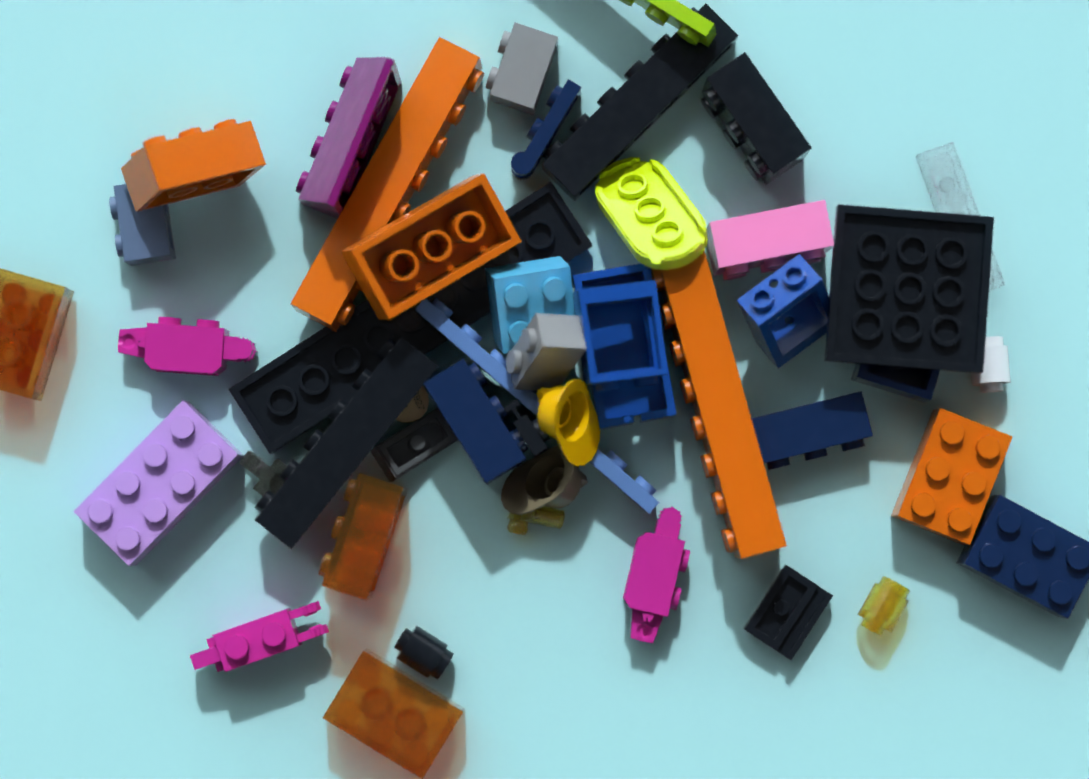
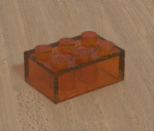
[0,268,74,401]
[318,473,408,600]
[323,648,465,779]

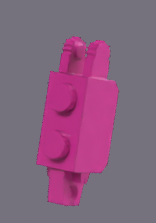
[118,317,258,376]
[623,506,690,643]
[190,601,329,672]

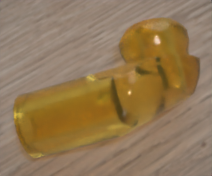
[507,506,565,535]

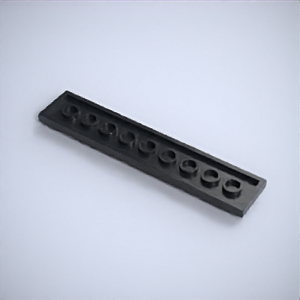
[228,182,593,454]

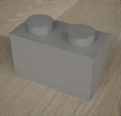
[485,22,558,116]
[506,313,587,390]

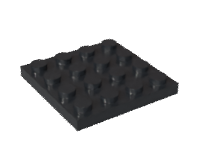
[824,204,994,374]

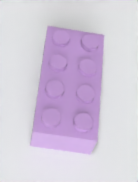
[73,400,244,566]

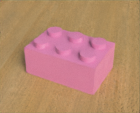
[707,200,834,280]

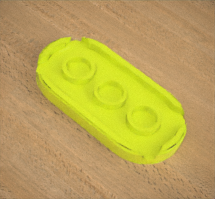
[595,157,708,270]

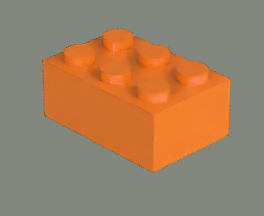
[121,119,266,212]
[891,408,1013,545]

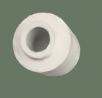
[971,336,1011,393]

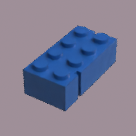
[572,263,677,430]

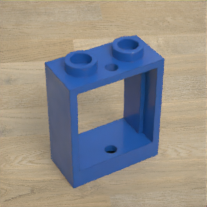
[737,254,829,368]
[572,280,668,392]

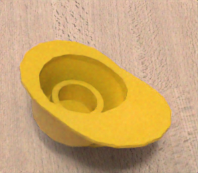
[537,379,600,466]

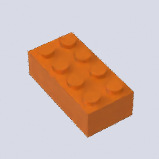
[341,173,522,320]

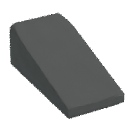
[371,408,458,483]

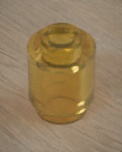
[857,576,910,636]

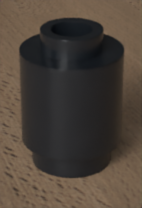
[394,625,454,680]

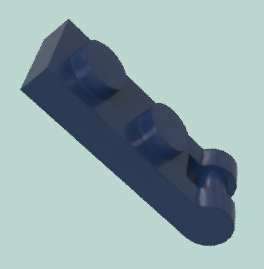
[511,79,581,180]

